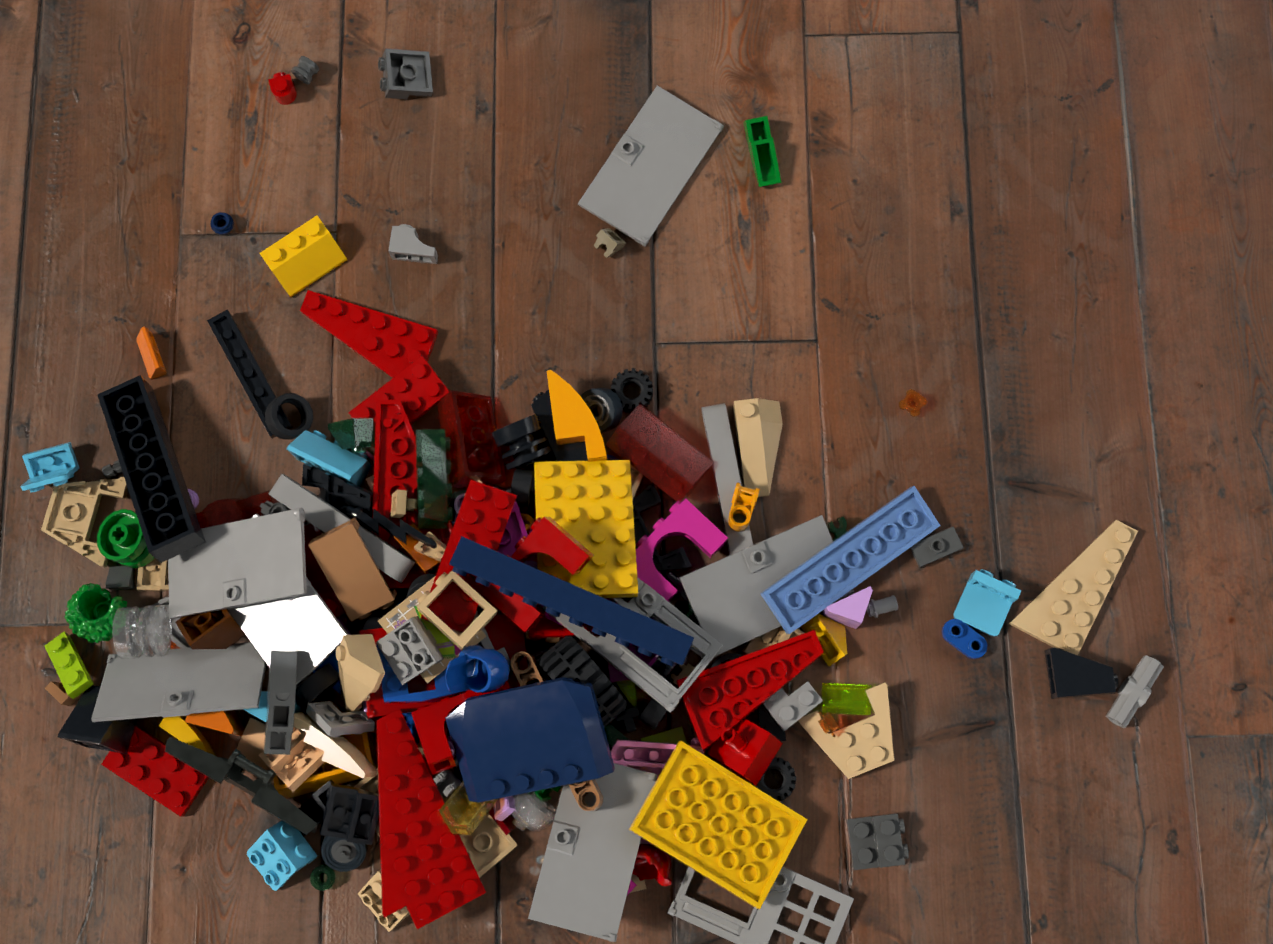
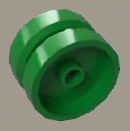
[97,509,155,568]

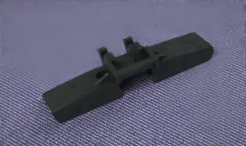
[165,737,317,835]

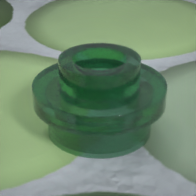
[310,865,336,891]

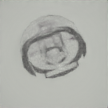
[511,792,557,831]

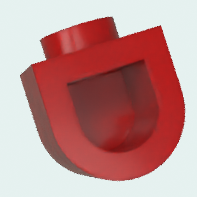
[268,72,297,105]

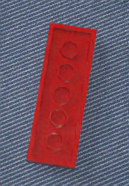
[421,480,517,633]

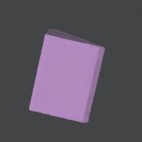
[822,586,873,629]

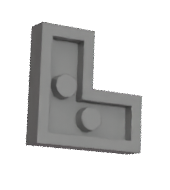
[763,681,823,731]
[306,701,375,737]

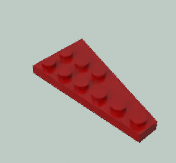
[300,290,438,378]
[676,630,824,751]

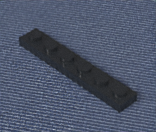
[207,309,293,439]

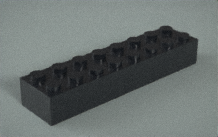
[97,375,206,563]

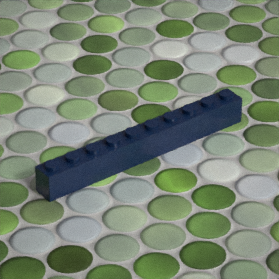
[449,536,694,667]

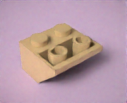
[358,869,409,932]

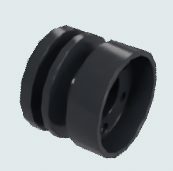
[492,414,553,470]

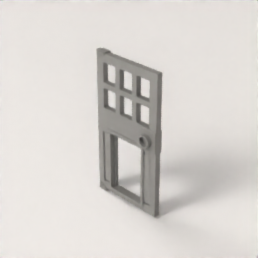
[542,577,723,713]
[668,866,854,944]

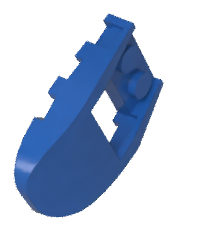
[376,644,477,703]

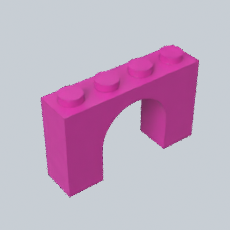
[636,498,728,602]

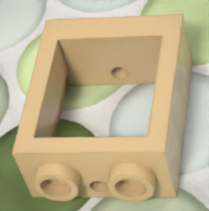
[417,571,497,650]

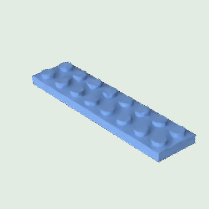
[760,486,941,634]

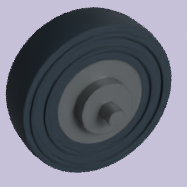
[321,836,367,872]

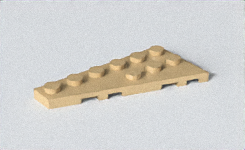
[1009,520,1138,655]

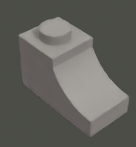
[388,224,438,264]

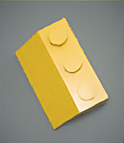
[259,215,348,298]

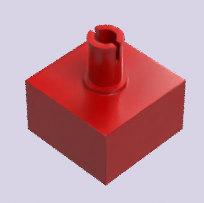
[707,718,783,786]

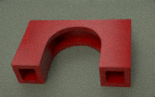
[481,516,594,632]
[411,681,510,775]

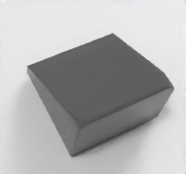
[106,566,135,591]

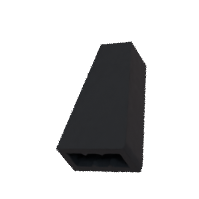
[531,390,588,461]

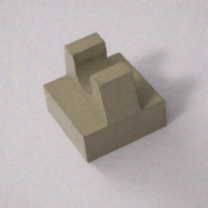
[594,228,626,258]

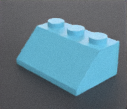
[287,430,372,487]

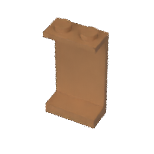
[308,517,397,621]

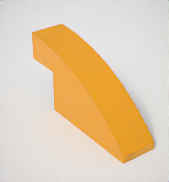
[547,370,607,462]

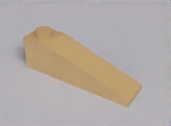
[733,398,783,497]
[336,634,385,712]

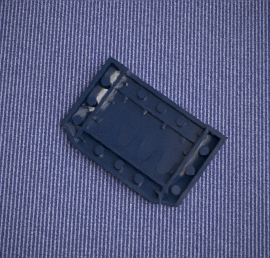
[445,677,615,803]

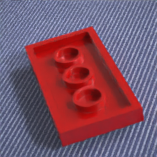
[348,356,452,448]
[101,725,209,817]

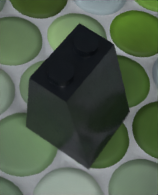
[58,682,138,754]

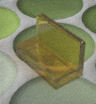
[439,781,498,835]

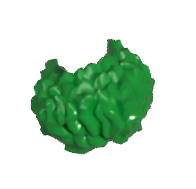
[65,583,129,643]

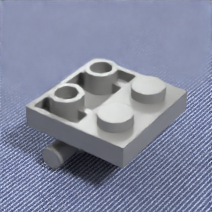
[376,616,444,685]

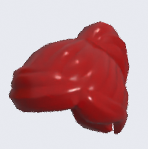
[632,844,672,886]

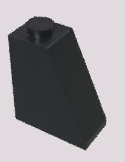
[1045,648,1118,699]

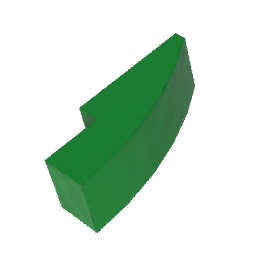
[743,116,782,187]

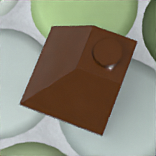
[175,609,246,649]

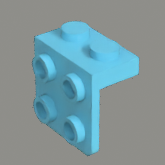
[21,442,80,493]
[953,569,1021,637]
[247,821,318,891]

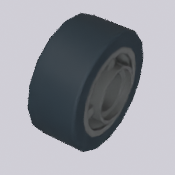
[581,388,623,433]

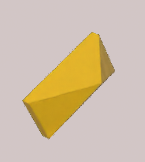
[801,614,847,667]

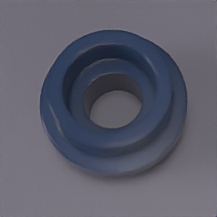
[210,212,234,235]

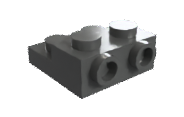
[378,49,433,99]
[846,814,909,870]

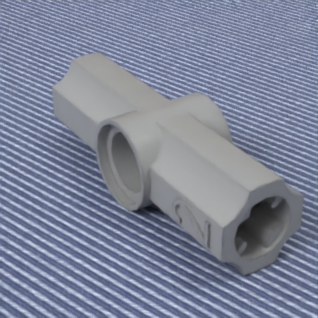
[1106,655,1164,728]

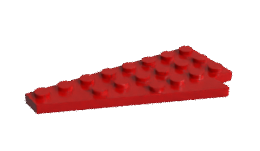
[372,400,453,589]
[376,709,486,930]

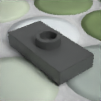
[910,526,964,568]

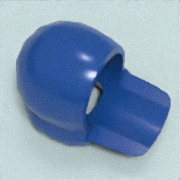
[445,645,510,693]

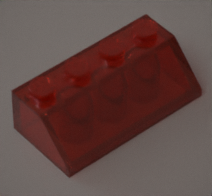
[437,390,506,489]
[606,404,714,502]

